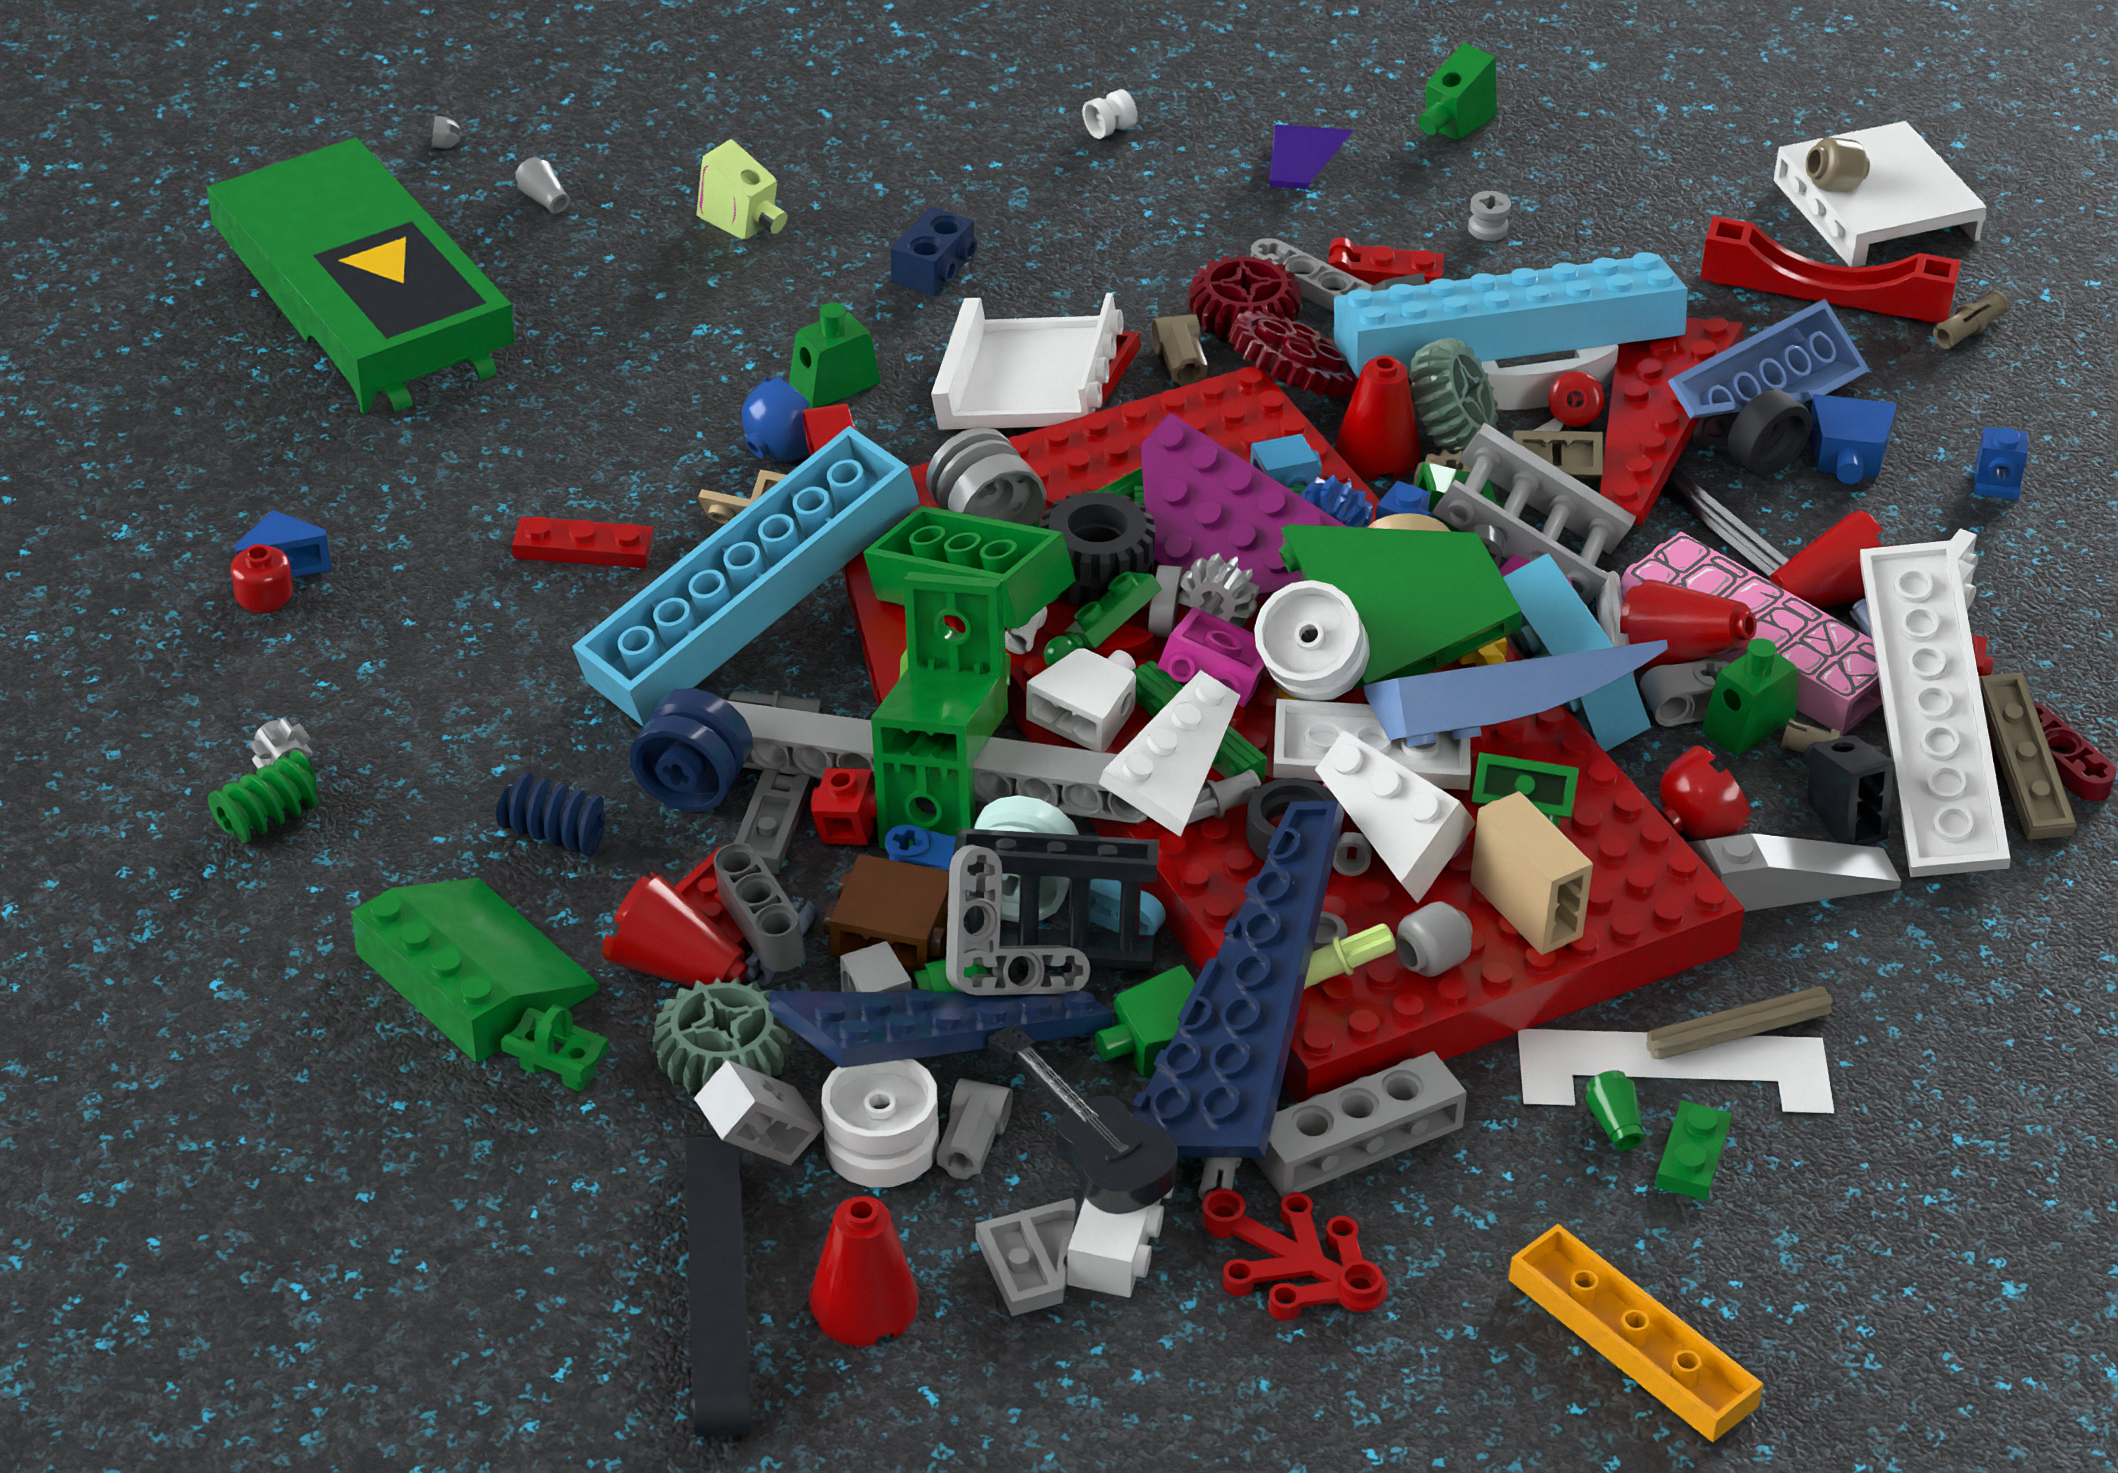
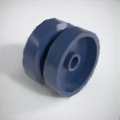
[629,688,753,813]

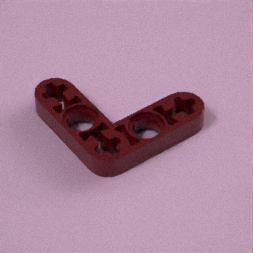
[1987,701,2117,801]

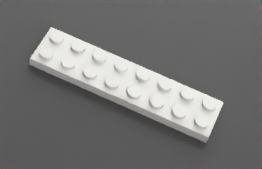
[1860,540,2010,877]

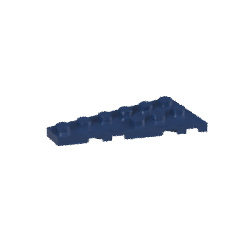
[768,989,1114,1068]

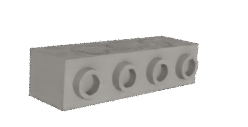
[1252,1051,1467,1199]

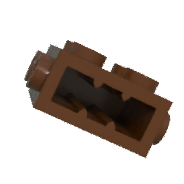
[823,854,949,973]

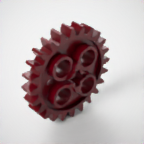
[1228,310,1359,398]

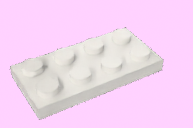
[1273,699,1471,790]

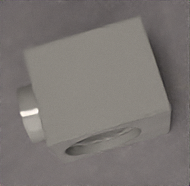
[840,941,912,992]

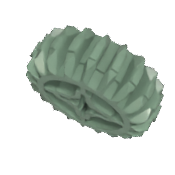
[1409,337,1499,454]
[653,976,793,1095]

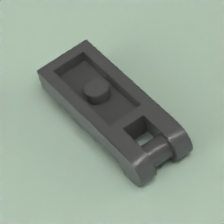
[734,767,813,874]

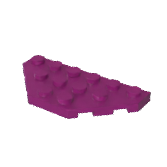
[1141,412,1347,602]

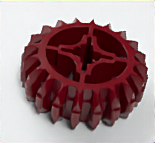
[1189,254,1301,340]

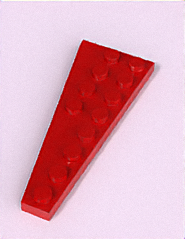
[1600,318,1744,525]

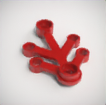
[1202,1189,1388,1321]

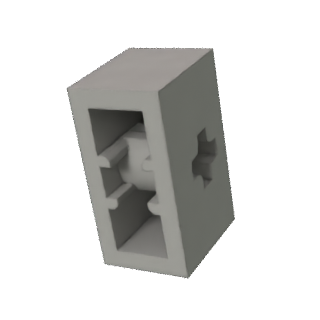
[694,1060,824,1166]

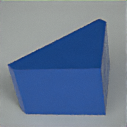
[234,510,331,577]

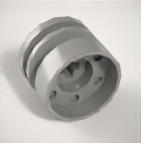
[926,427,1047,526]

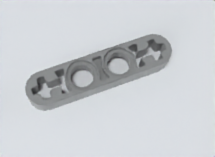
[1251,238,1373,312]

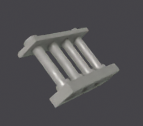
[1432,423,1636,607]

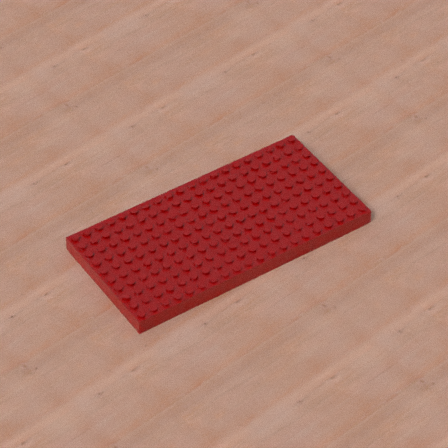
[884,365,1745,1104]

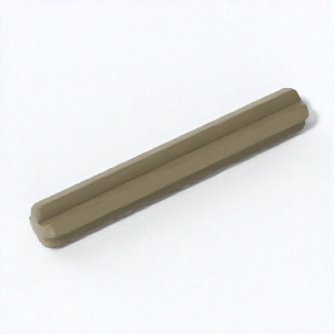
[1646,986,1833,1060]

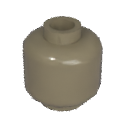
[1806,137,1870,192]

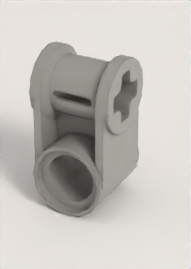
[1640,658,1729,727]

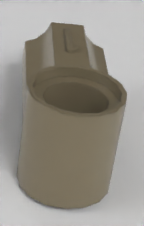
[1151,314,1208,387]

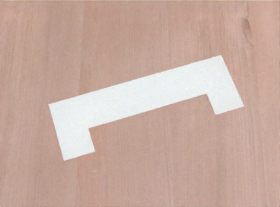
[1518,1029,1834,1113]

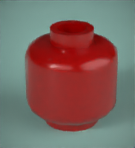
[1548,370,1605,427]
[230,544,293,614]

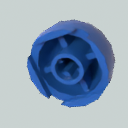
[741,376,811,463]

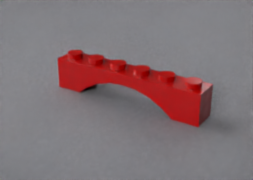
[1700,216,1961,323]

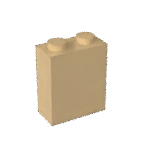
[1470,791,1593,955]

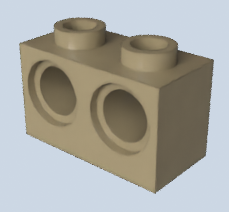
[1511,431,1603,487]

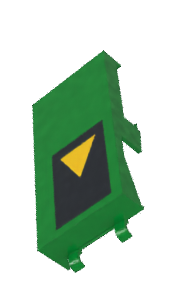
[207,137,515,414]

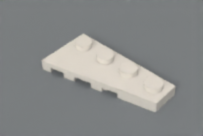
[1098,670,1240,837]

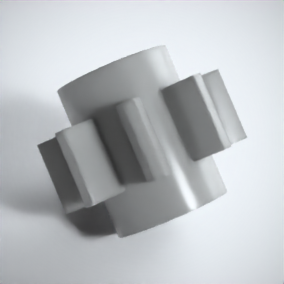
[249,718,313,769]

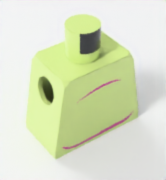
[696,139,787,239]

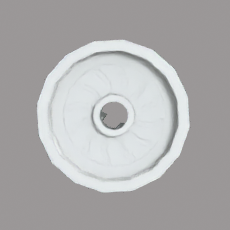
[1254,580,1370,701]
[822,1059,939,1187]

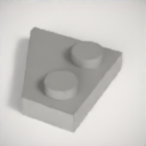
[976,1198,1076,1316]

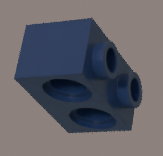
[890,207,977,296]

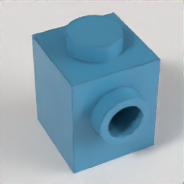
[1250,434,1322,488]

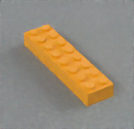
[1508,1224,1763,1443]

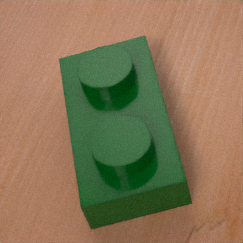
[1655,1100,1732,1201]

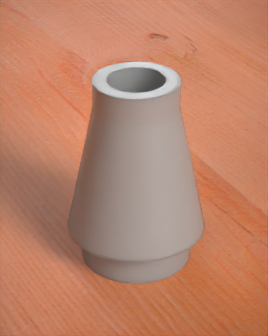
[515,157,570,214]

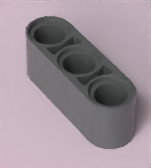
[713,843,805,972]

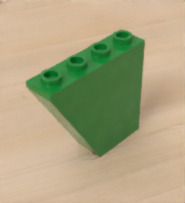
[1278,524,1522,702]

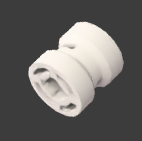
[1083,89,1137,139]

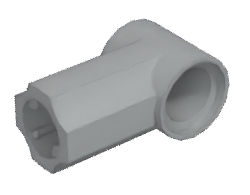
[937,1078,1013,1180]

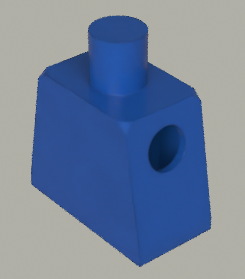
[1809,394,1897,484]

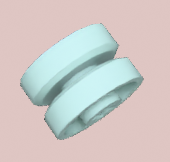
[966,795,1079,922]

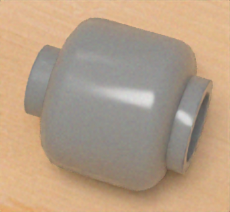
[1395,901,1473,977]

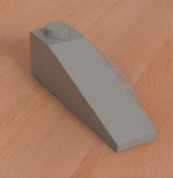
[1686,833,1901,912]

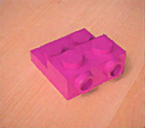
[1157,607,1267,707]

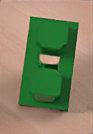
[501,1004,609,1092]

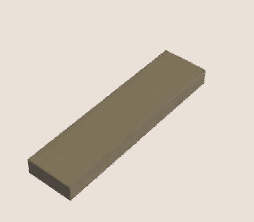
[1978,672,2077,840]

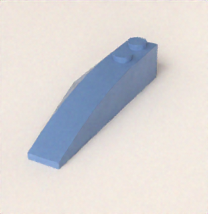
[1667,299,1870,419]
[1363,640,1668,747]

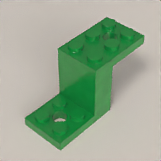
[871,572,1008,849]

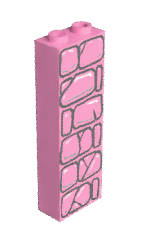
[1621,532,1883,736]

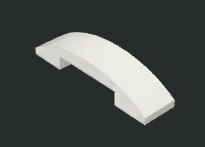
[1482,344,1618,410]

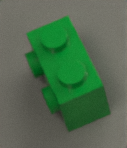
[1472,752,1579,827]

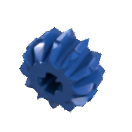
[1299,475,1373,528]

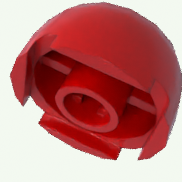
[1659,746,1751,841]

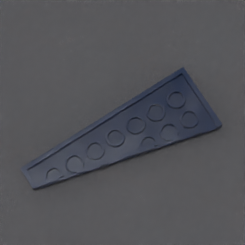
[1132,800,1344,1158]

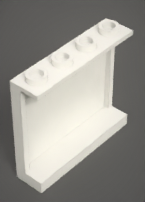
[1774,121,1986,267]
[931,293,1123,430]

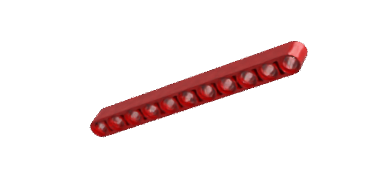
[803,403,907,707]

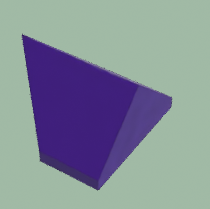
[1269,124,1354,190]

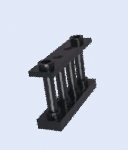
[953,828,1159,972]

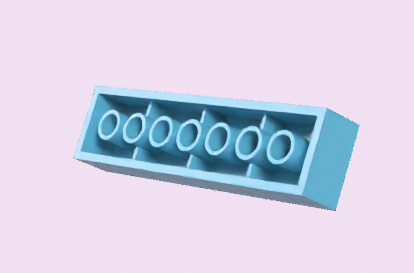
[1334,252,1688,378]
[572,426,920,727]

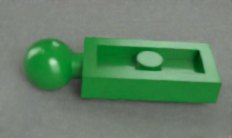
[1044,572,1162,668]

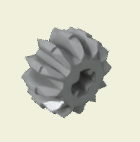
[1178,552,1260,628]

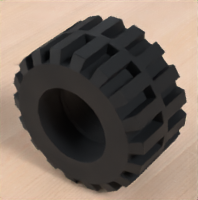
[1039,491,1156,605]

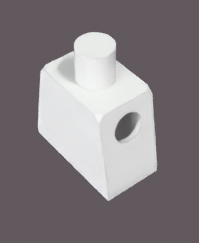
[1026,648,1136,752]

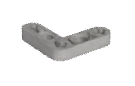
[946,845,1090,995]

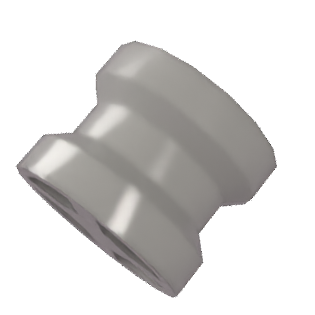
[1468,191,1511,241]

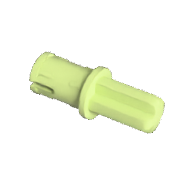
[1304,924,1396,989]

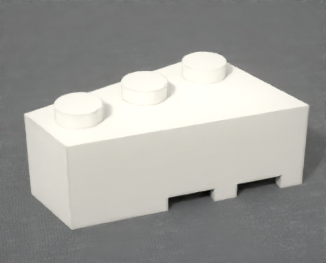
[1315,730,1476,903]

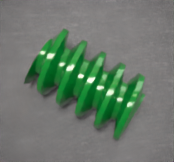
[208,750,318,844]

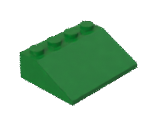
[351,878,599,1064]

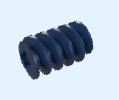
[496,772,605,857]

